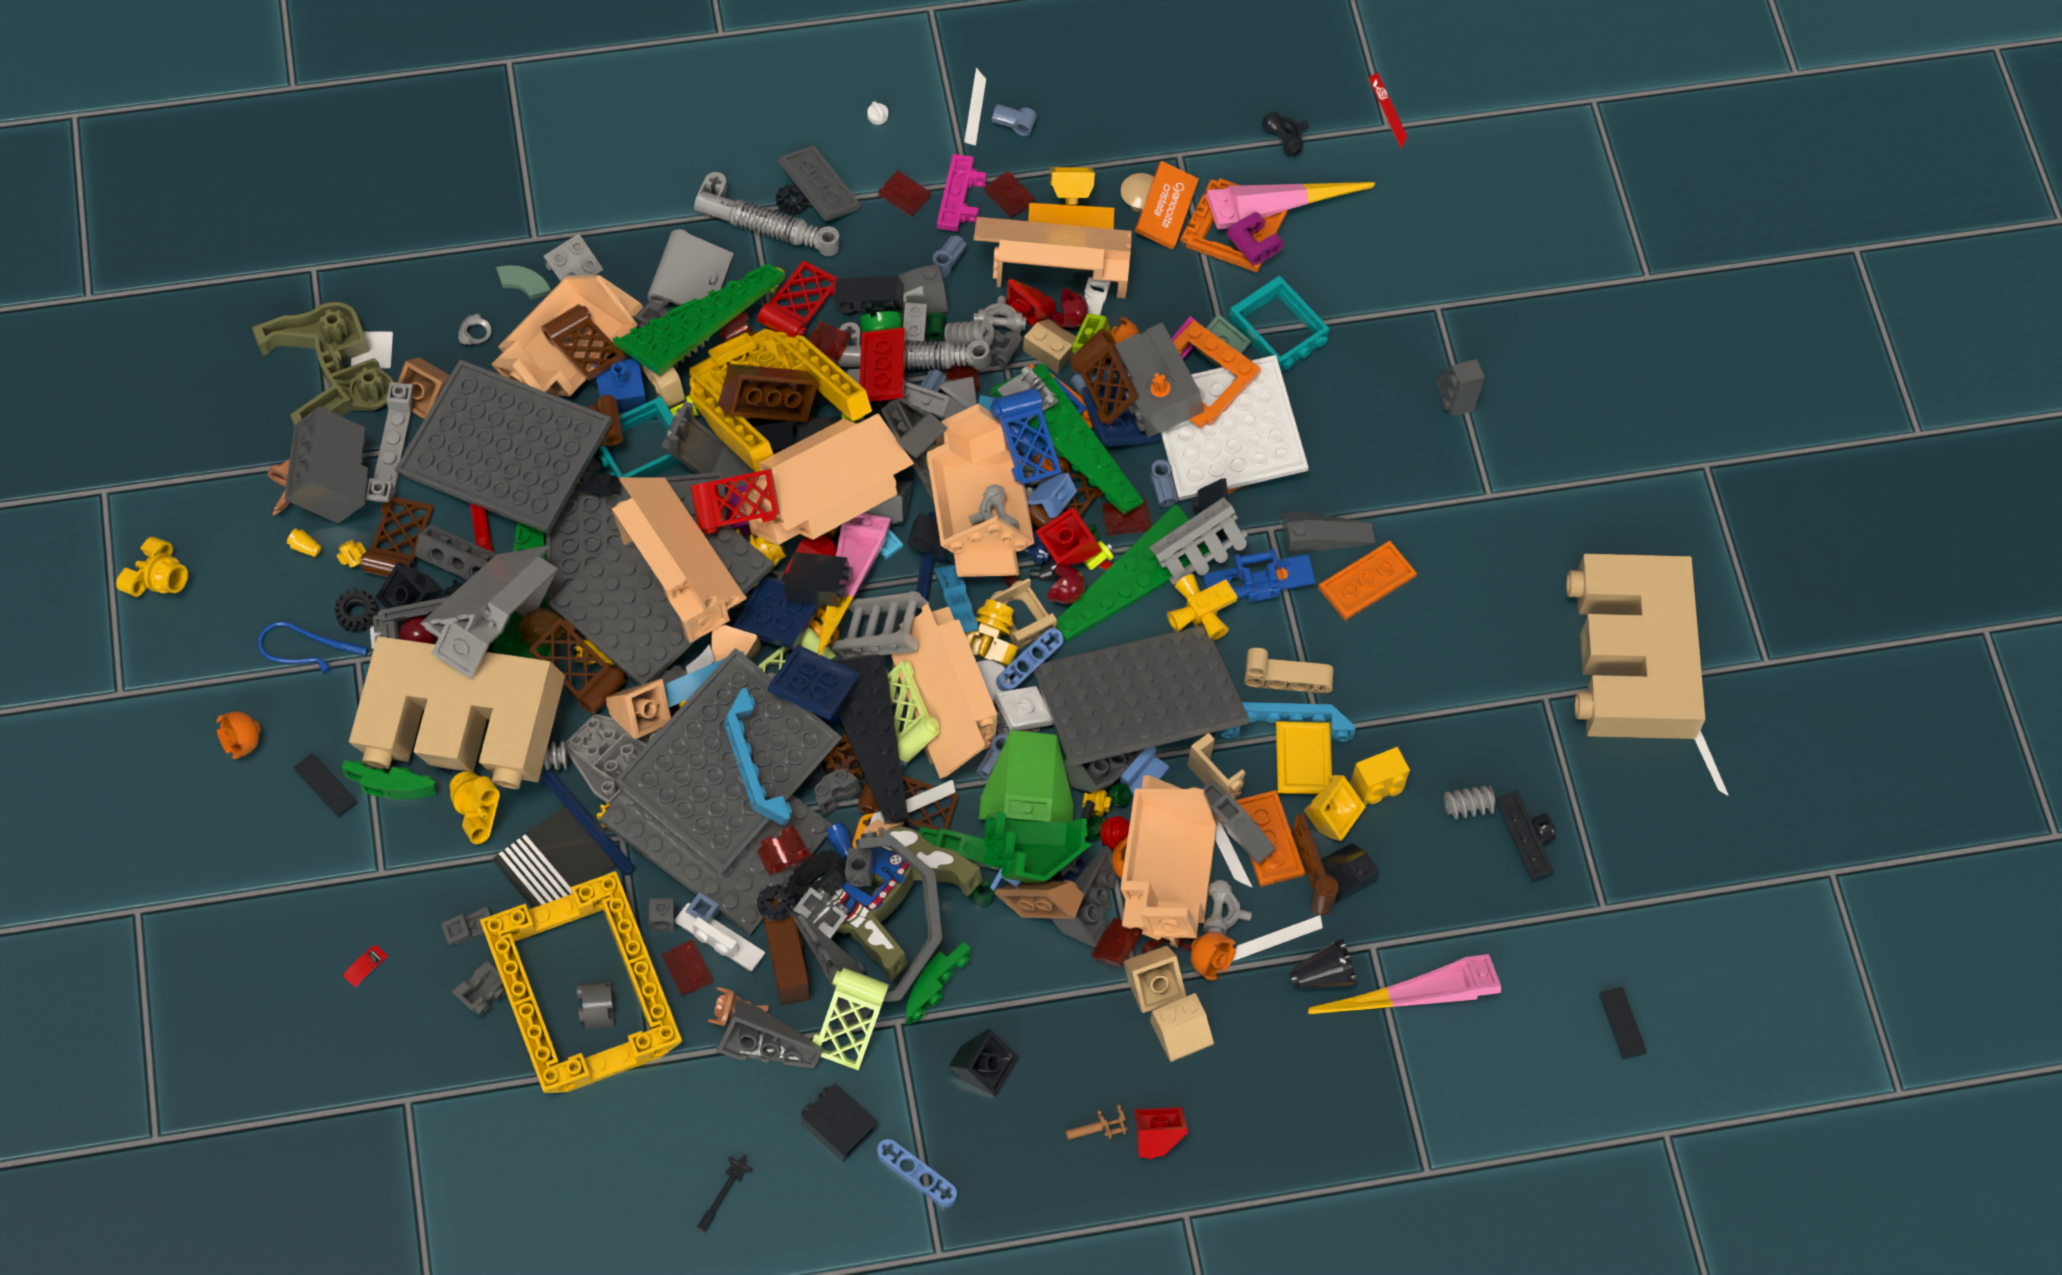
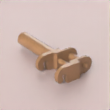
[1065,1105,1127,1140]

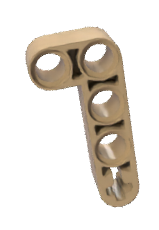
[639,362,685,408]
[1244,648,1334,693]

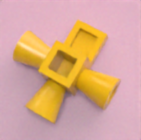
[1167,574,1238,641]

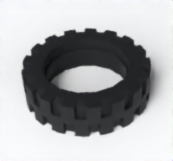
[787,850,847,903]

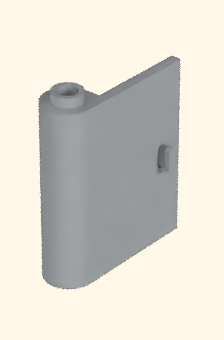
[647,229,734,306]

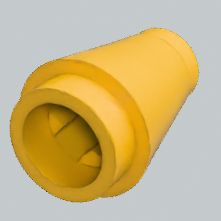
[286,528,322,558]

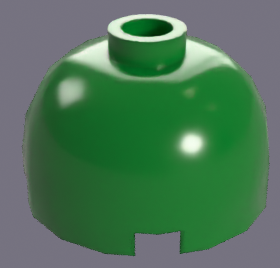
[859,311,903,333]

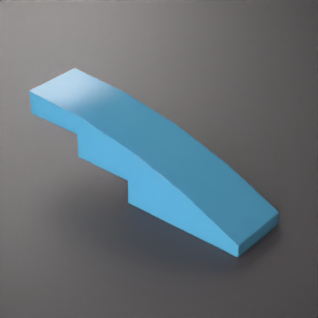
[934,565,978,633]
[664,651,745,708]

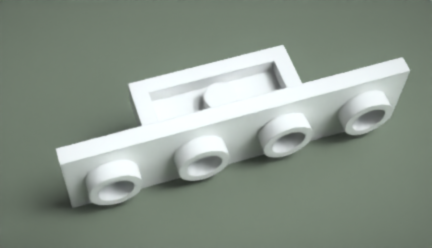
[674,903,766,972]

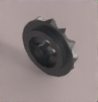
[776,183,809,214]
[757,884,795,921]

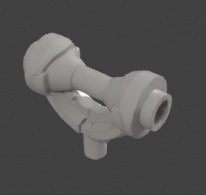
[973,296,1026,334]
[969,484,1019,529]
[1203,880,1252,934]

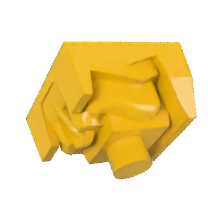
[1050,167,1095,205]
[1304,775,1365,841]

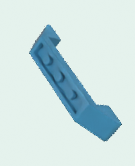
[723,687,792,825]
[1215,702,1355,742]

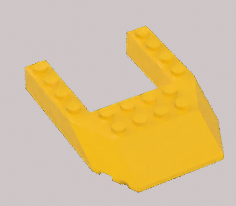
[690,329,872,472]

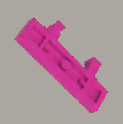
[937,154,987,232]

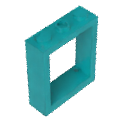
[1228,275,1330,371]
[596,396,682,478]

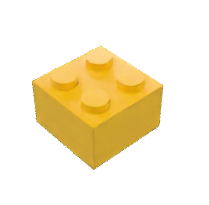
[1350,747,1410,805]

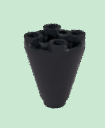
[1289,939,1358,990]

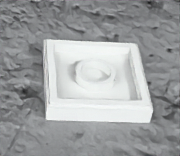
[994,686,1053,731]

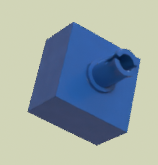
[594,358,646,413]

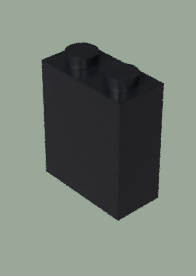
[783,552,853,607]
[801,1083,877,1162]

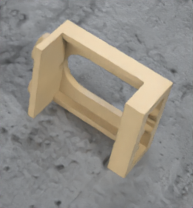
[990,578,1057,650]

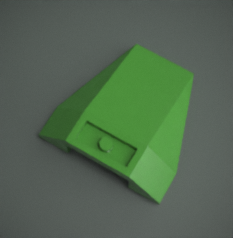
[979,730,1074,822]

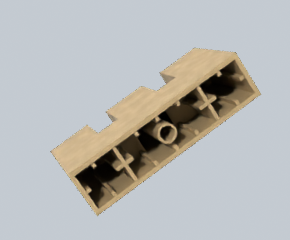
[1566,554,1705,739]
[349,636,565,789]

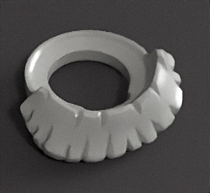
[458,313,491,345]

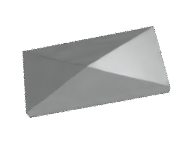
[939,377,977,408]

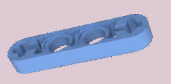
[996,628,1063,691]
[877,1139,957,1207]

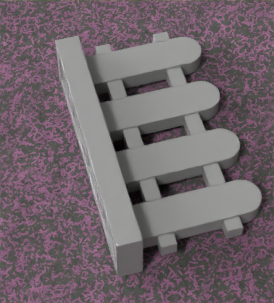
[1149,497,1248,585]

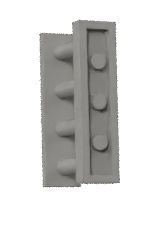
[832,591,929,659]

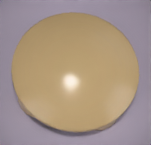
[1121,173,1154,212]

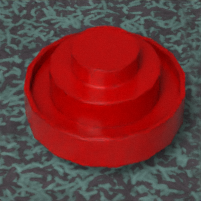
[1100,816,1130,850]

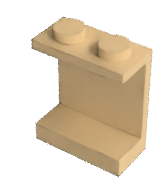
[1187,733,1245,800]

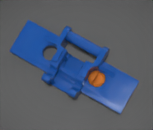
[1203,548,1315,602]

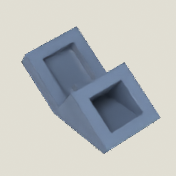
[686,892,721,923]

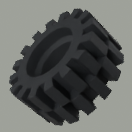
[334,588,378,633]

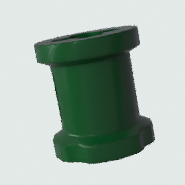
[926,312,947,341]

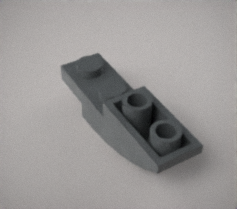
[1201,779,1276,865]

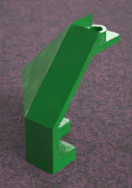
[984,812,1092,884]

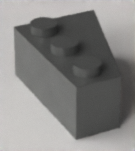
[1434,359,1485,417]
[881,398,948,458]

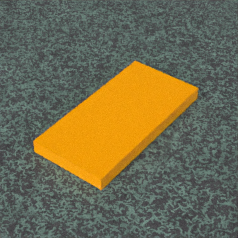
[1028,203,1114,229]

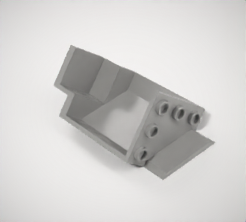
[420,545,558,679]

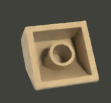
[1023,319,1076,373]
[1123,946,1186,1013]
[1150,993,1214,1062]

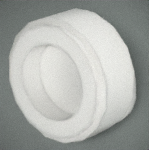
[867,101,888,125]

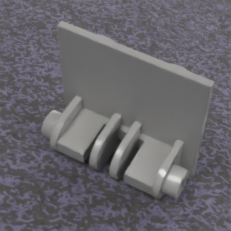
[543,233,603,282]
[997,366,1058,421]

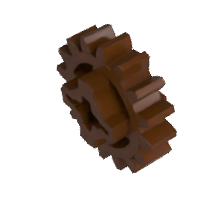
[823,733,863,780]

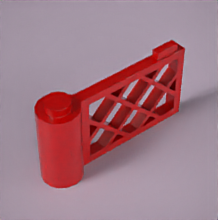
[757,260,838,338]
[690,469,780,534]

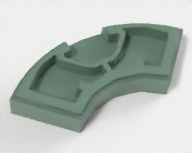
[496,265,551,300]

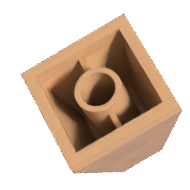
[711,625,762,664]
[606,679,671,739]

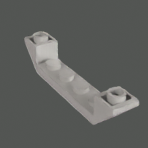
[847,369,968,420]
[366,382,413,502]

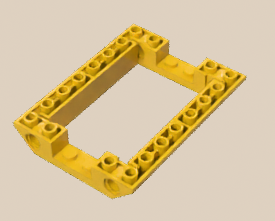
[480,871,682,1093]

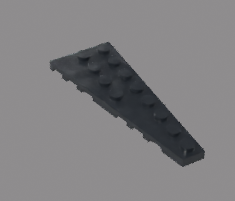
[835,655,908,824]

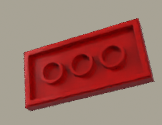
[859,327,906,402]

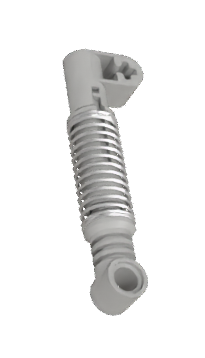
[694,172,839,256]
[837,322,992,370]

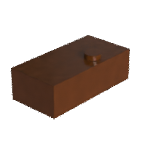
[718,364,818,422]
[763,898,809,1006]

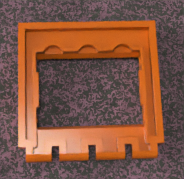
[1180,178,1289,273]
[1173,320,1261,429]

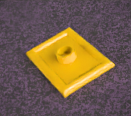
[1276,721,1332,794]

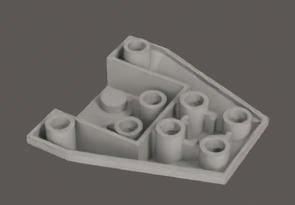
[565,714,660,805]

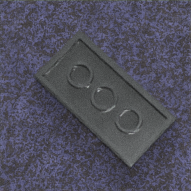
[778,145,861,221]

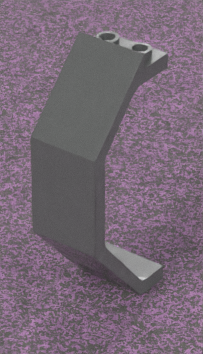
[661,401,755,489]
[856,827,942,1002]

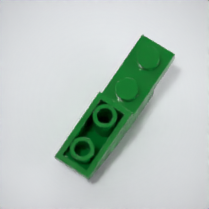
[341,760,438,799]
[919,827,1001,871]
[905,942,971,1025]

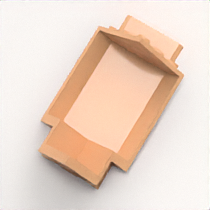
[974,217,1132,299]
[491,275,643,397]
[927,404,1034,577]
[743,414,914,545]
[612,477,747,643]
[891,603,997,779]
[1121,775,1217,948]

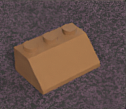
[995,880,1084,919]

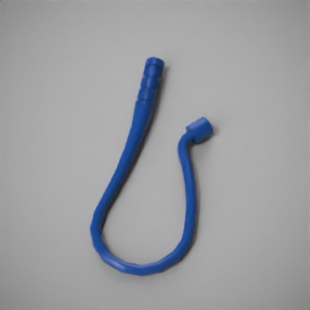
[258,621,368,674]

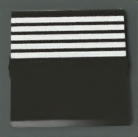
[493,806,616,908]

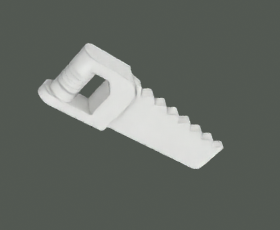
[1081,277,1111,326]

